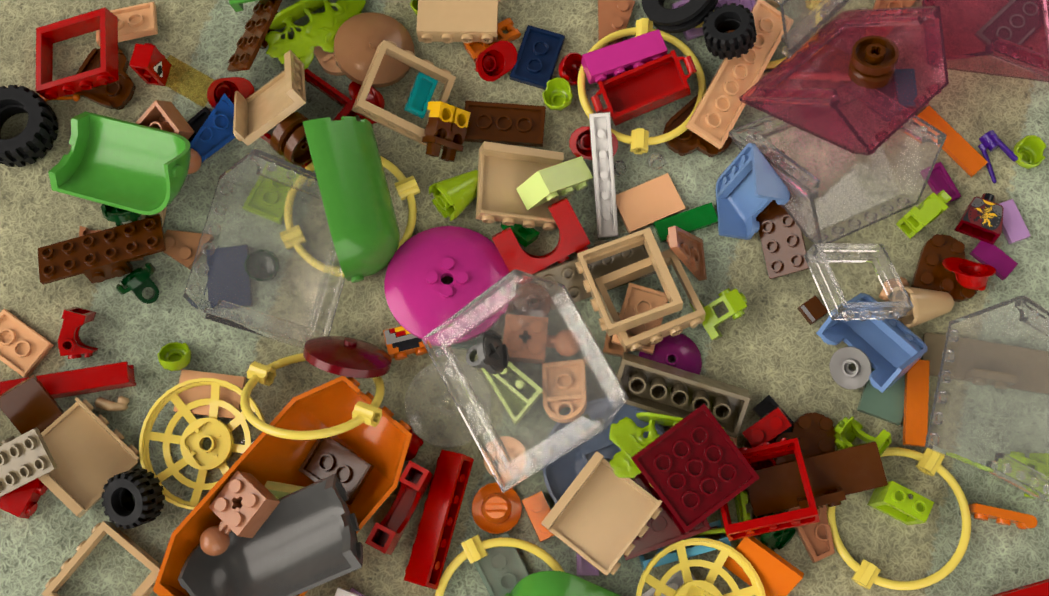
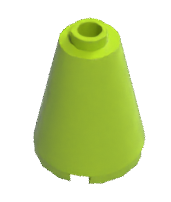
[429,170,478,221]

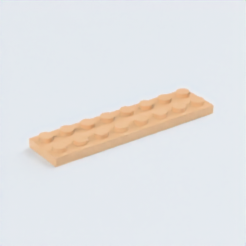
[686,0,792,149]

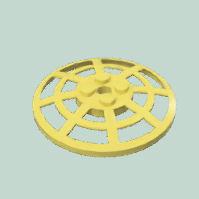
[139,378,266,510]
[636,538,766,596]

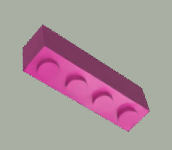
[581,29,668,84]

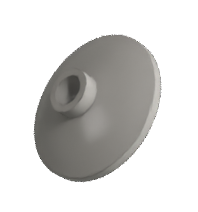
[829,347,872,389]

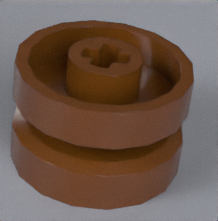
[848,36,899,89]
[270,112,312,167]

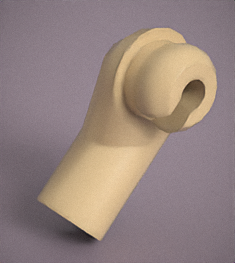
[95,396,130,412]

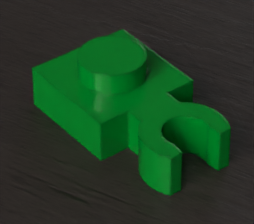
[501,224,540,247]

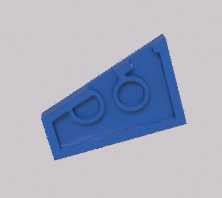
[190,93,236,163]

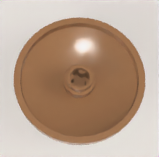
[334,12,414,88]

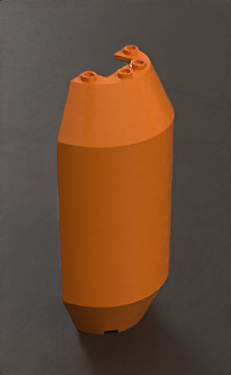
[153,376,412,596]

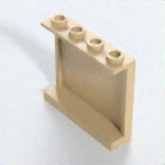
[416,0,499,44]
[233,50,306,146]
[476,141,564,231]
[38,397,140,518]
[541,451,663,577]

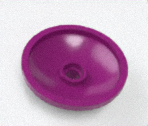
[639,333,702,375]

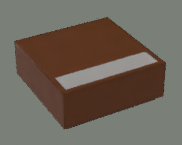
[797,295,828,325]

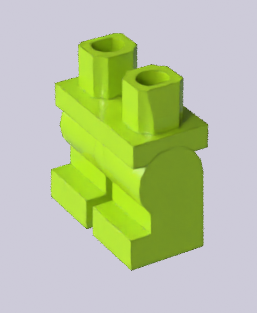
[896,190,952,239]

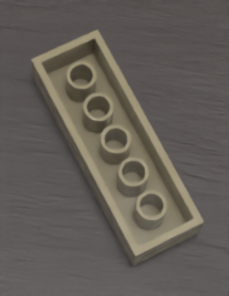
[610,352,751,438]

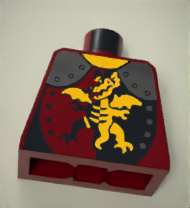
[954,193,1004,245]

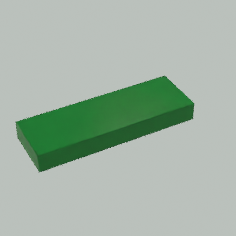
[653,202,718,243]

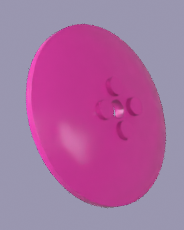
[384,226,511,344]

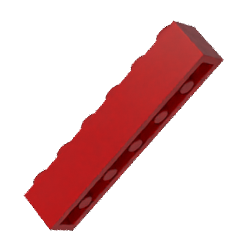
[404,450,474,589]

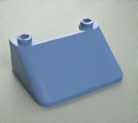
[715,143,790,240]

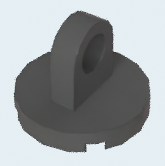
[466,330,509,374]

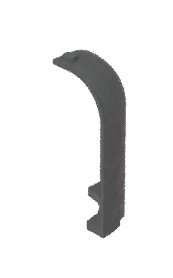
[178,474,363,596]

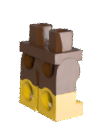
[422,101,471,162]

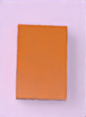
[723,536,804,596]

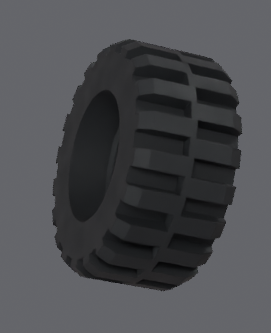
[0,85,58,167]

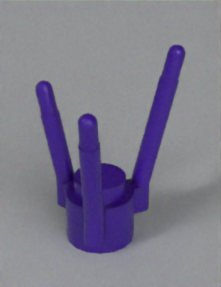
[978,130,1018,183]

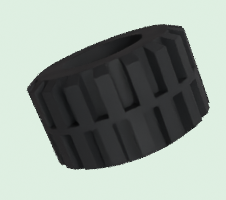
[702,3,757,60]
[101,468,165,529]

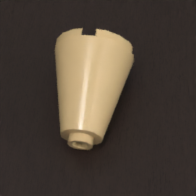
[890,286,954,329]

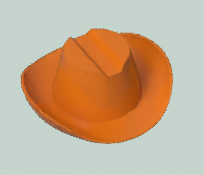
[471,482,522,534]

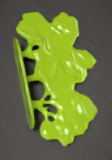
[265,0,366,69]
[609,412,735,488]

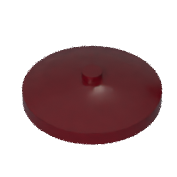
[303,336,392,378]

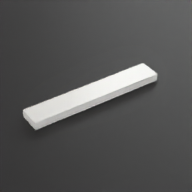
[589,112,619,238]

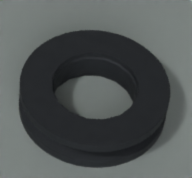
[642,0,718,33]

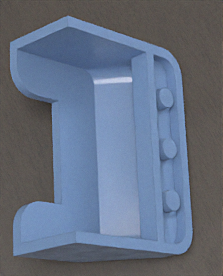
[816,293,928,393]

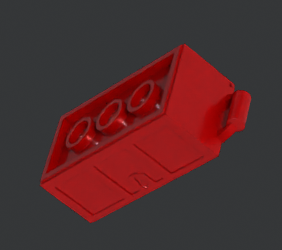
[591,50,697,126]

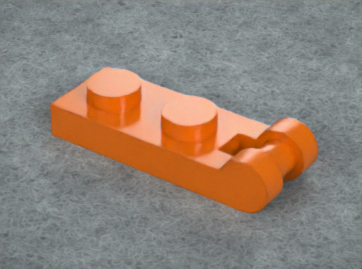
[464,18,521,62]
[968,503,1037,529]

